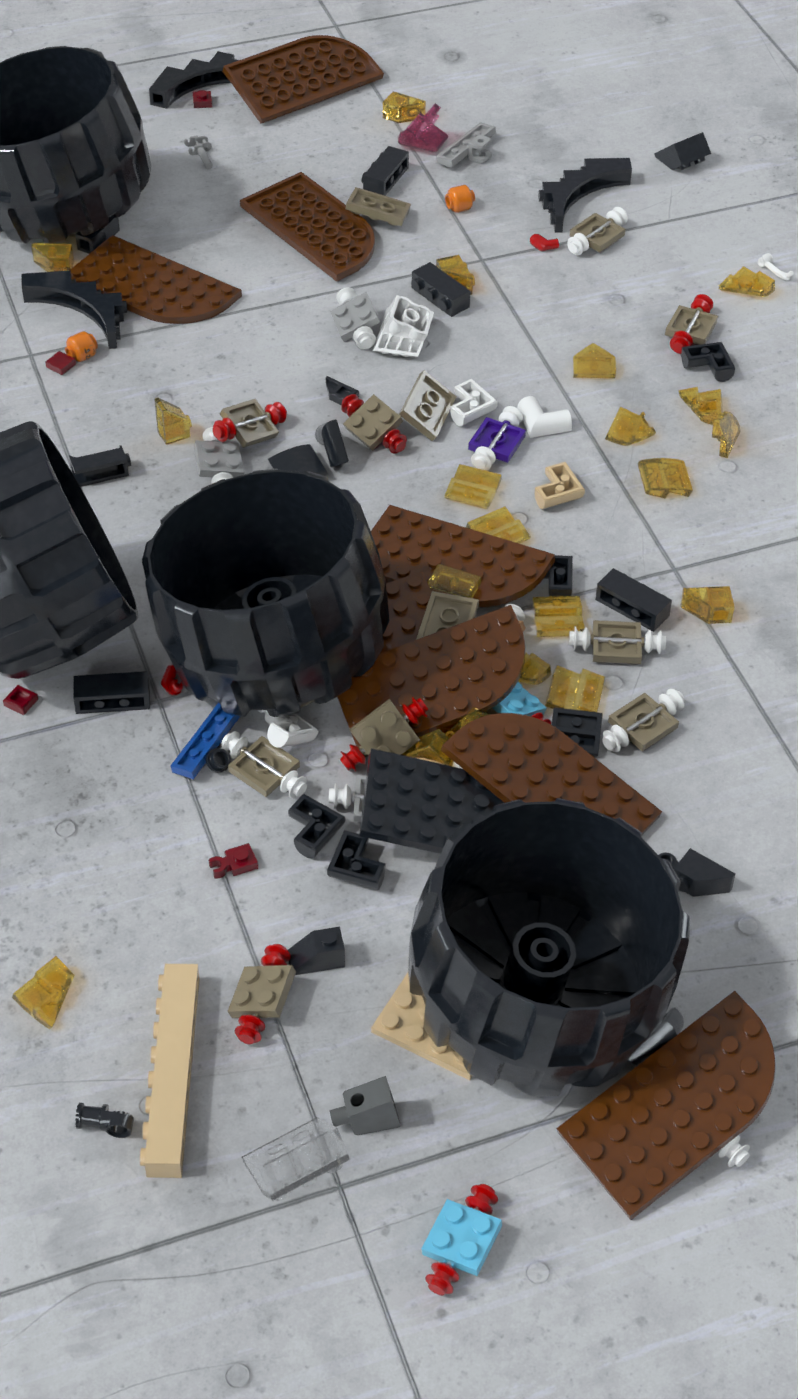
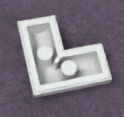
[450,379,498,426]
[517,396,572,438]
[265,712,319,748]

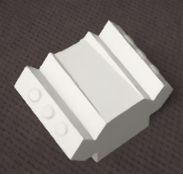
[372,295,434,357]

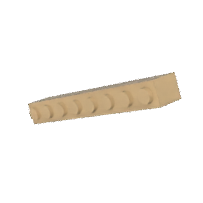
[140,963,200,1178]

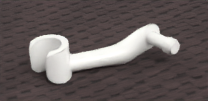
[758,253,794,281]

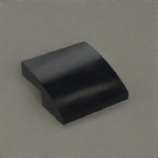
[268,444,328,476]
[551,707,603,756]

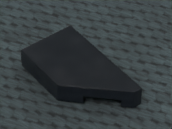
[325,376,359,405]

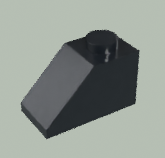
[674,848,736,897]
[288,926,345,975]

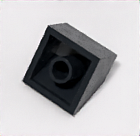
[654,132,711,171]

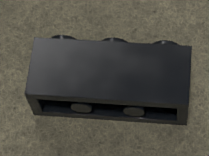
[361,146,409,196]
[411,262,471,317]
[595,568,672,632]
[73,671,150,714]

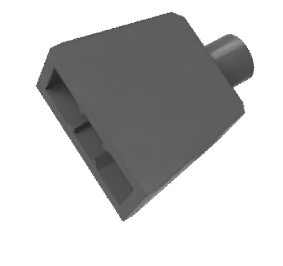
[329,1076,401,1135]

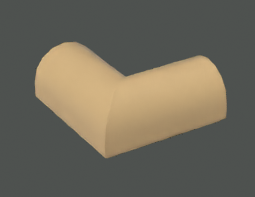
[535,462,585,509]

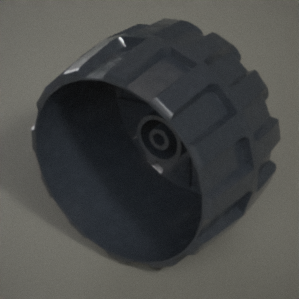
[0,45,151,245]
[0,421,138,679]
[142,469,390,717]
[408,798,690,1096]

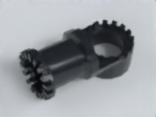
[75,1102,134,1138]

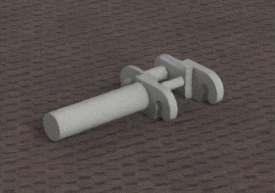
[184,135,213,169]

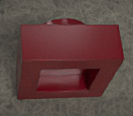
[193,90,212,108]

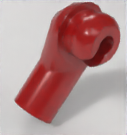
[530,234,559,251]
[161,665,183,696]

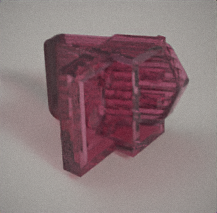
[397,103,448,153]

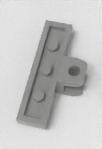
[436,122,496,167]

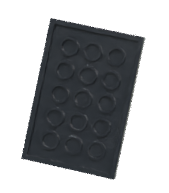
[359,748,504,854]

